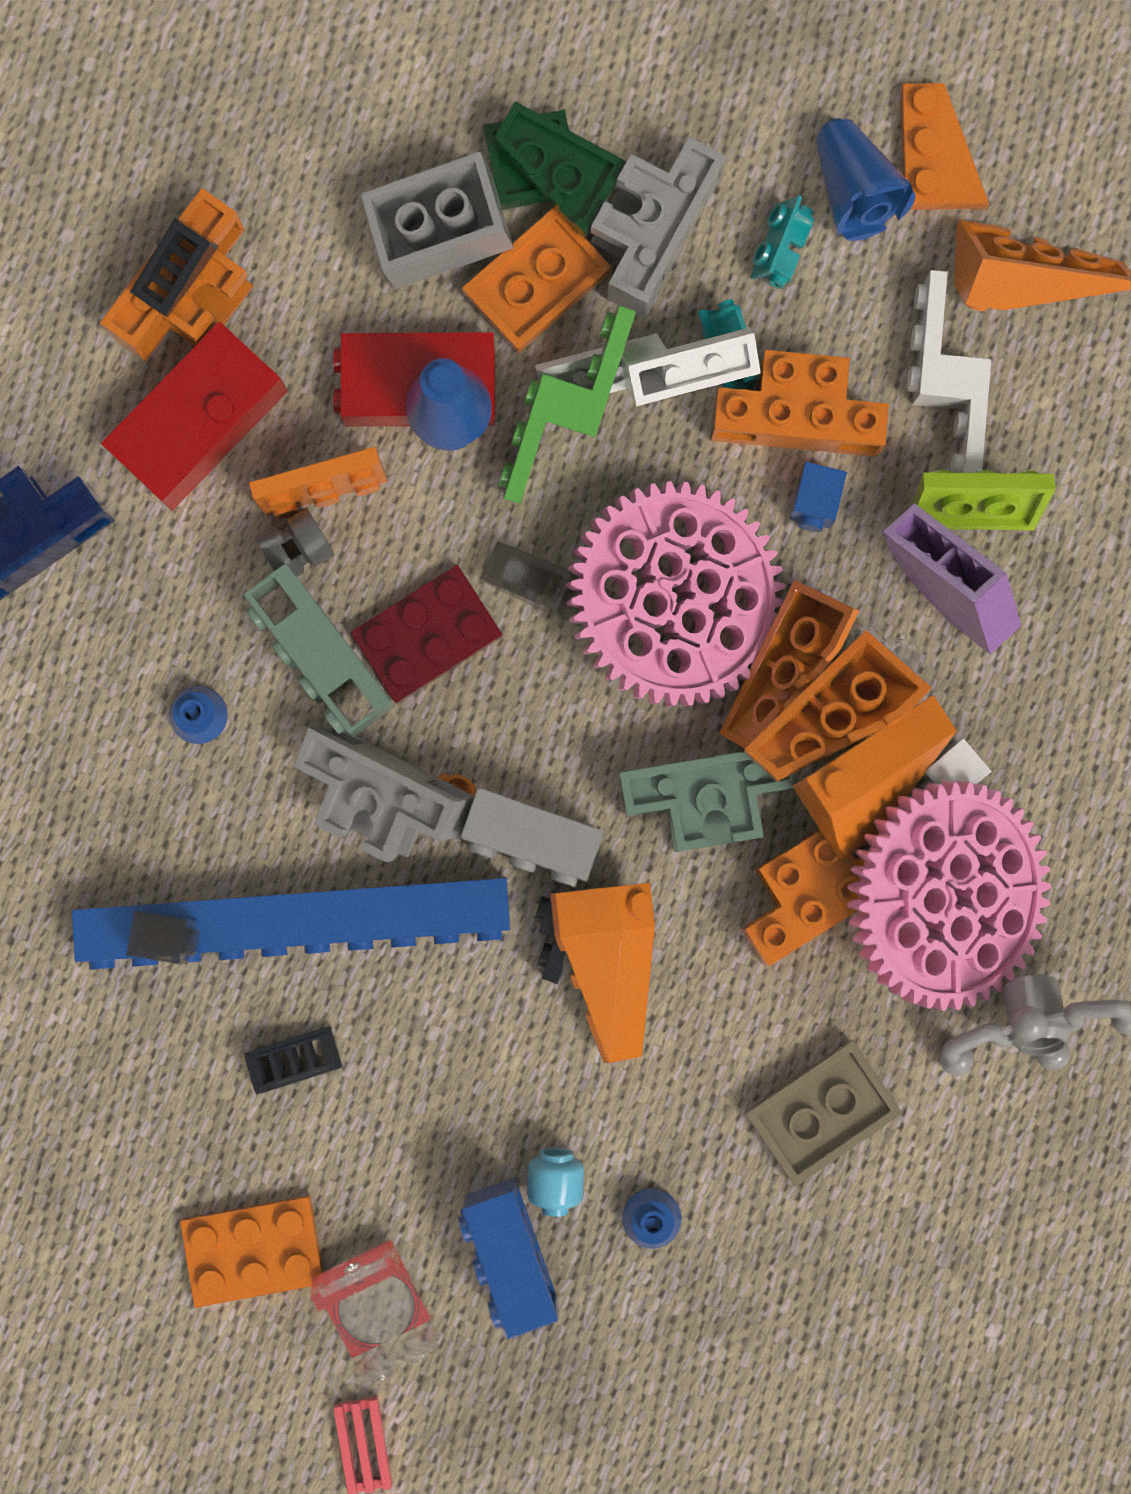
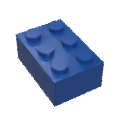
[458,1177,559,1340]

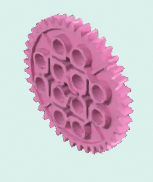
[566,481,786,707]
[847,781,1051,1011]

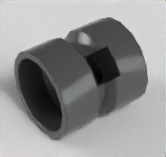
[255,507,335,577]

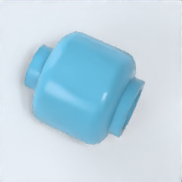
[527,1148,584,1217]

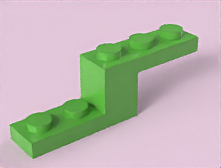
[498,305,636,504]

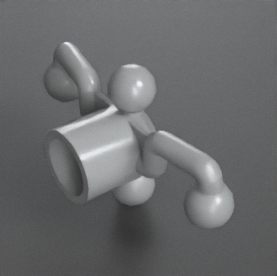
[939,975,1131,1076]

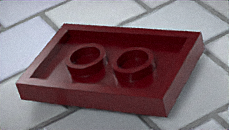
[350,564,503,704]

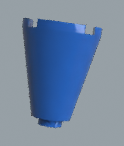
[816,118,916,241]
[406,359,492,451]

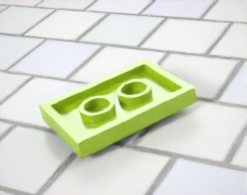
[911,469,1056,530]

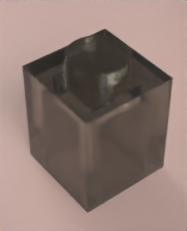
[126,911,200,964]

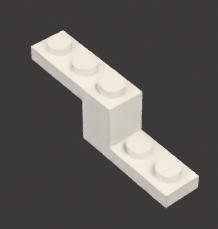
[907,270,991,473]
[535,328,761,406]

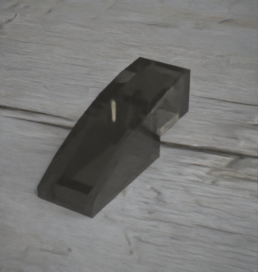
[480,541,618,629]

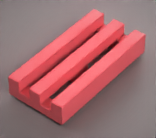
[334,1396,393,1494]

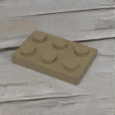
[745,1039,903,1187]

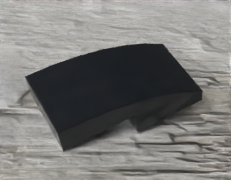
[534,890,565,984]

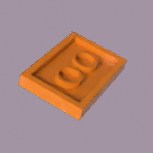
[462,207,612,354]
[249,447,388,519]
[180,1195,324,1308]

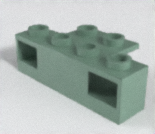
[243,563,395,738]
[618,752,798,852]

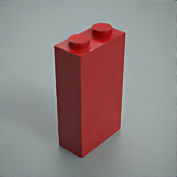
[333,332,496,427]

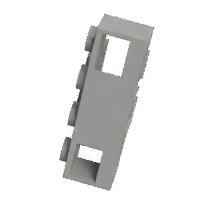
[590,137,726,319]
[294,725,475,862]

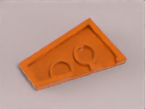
[900,83,989,210]

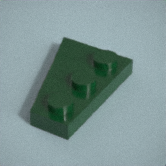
[494,101,626,239]

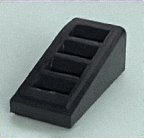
[130,218,219,317]
[244,1026,343,1095]

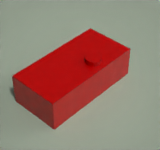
[100,321,288,511]

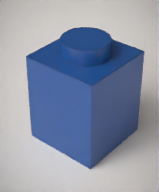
[789,462,847,532]

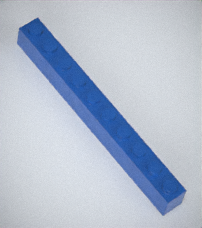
[72,878,511,970]

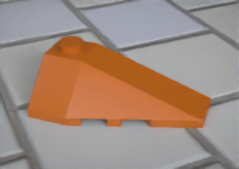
[954,220,1131,311]
[719,580,859,749]
[744,630,932,781]
[792,695,957,860]
[550,883,655,1063]

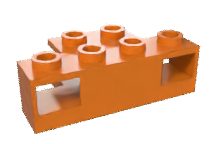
[100,188,253,362]
[711,350,889,457]
[740,829,900,967]

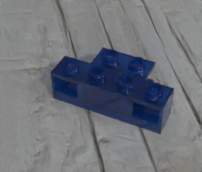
[0,466,115,601]

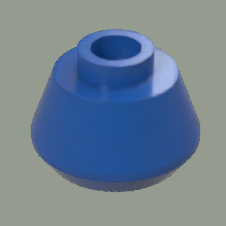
[169,686,228,744]
[622,1188,682,1249]

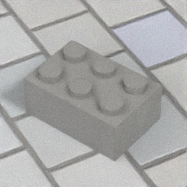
[361,151,514,289]
[461,788,604,887]

